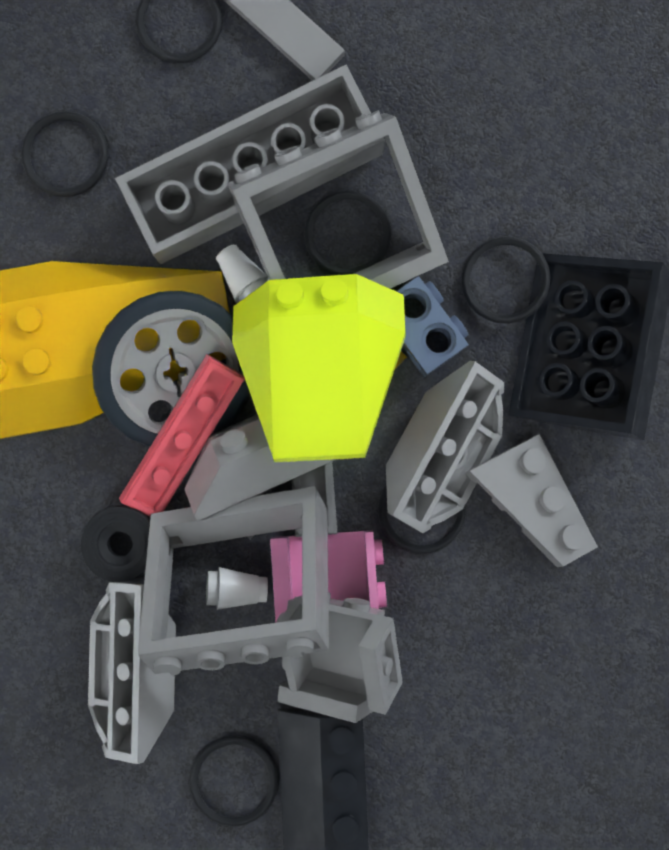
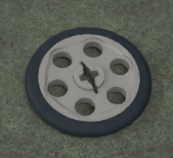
[92,291,249,447]

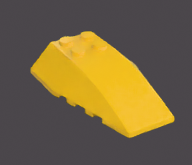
[0,261,230,439]

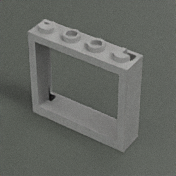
[227,110,449,289]
[137,486,329,676]

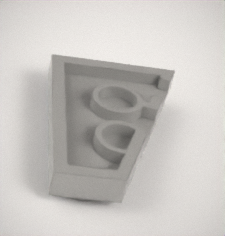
[464,434,598,567]

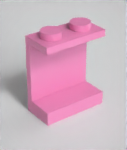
[270,530,387,622]

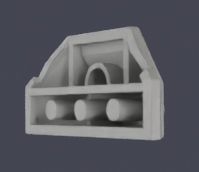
[386,360,504,533]
[184,414,336,521]
[88,582,176,764]

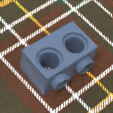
[396,276,469,378]

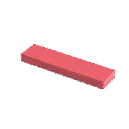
[119,354,245,517]

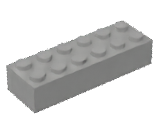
[115,64,385,264]

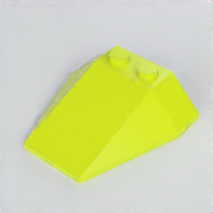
[232,274,406,463]

